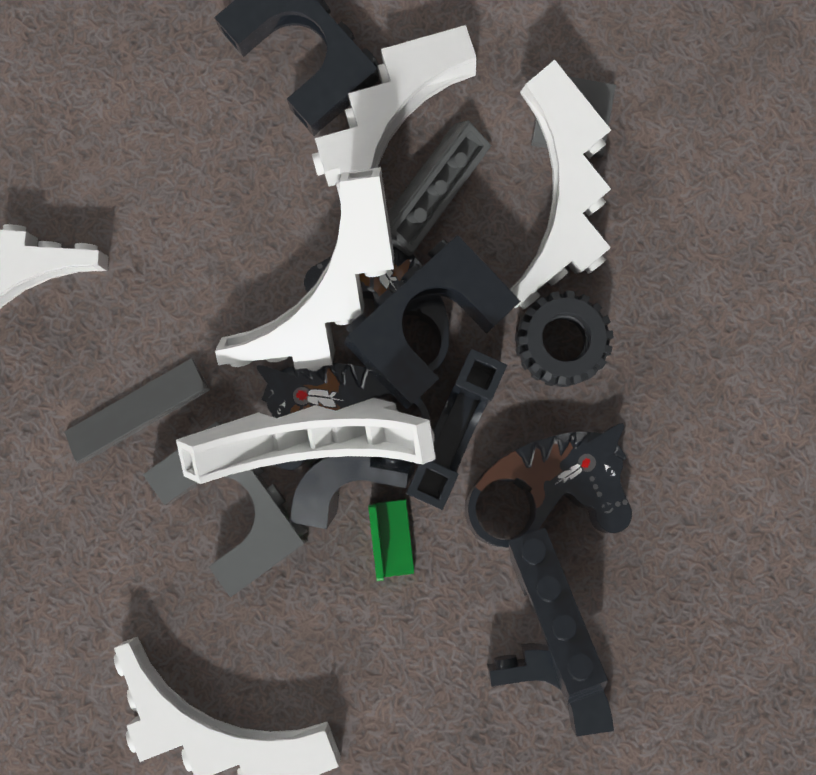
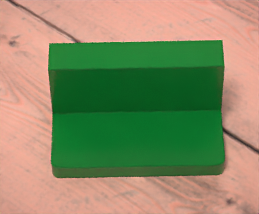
[368,499,414,581]

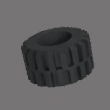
[515,291,614,387]

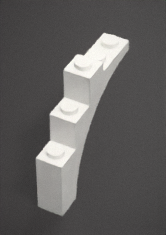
[312,25,476,201]
[510,60,611,310]
[215,167,395,371]
[0,224,109,309]
[176,398,436,484]
[114,636,341,775]

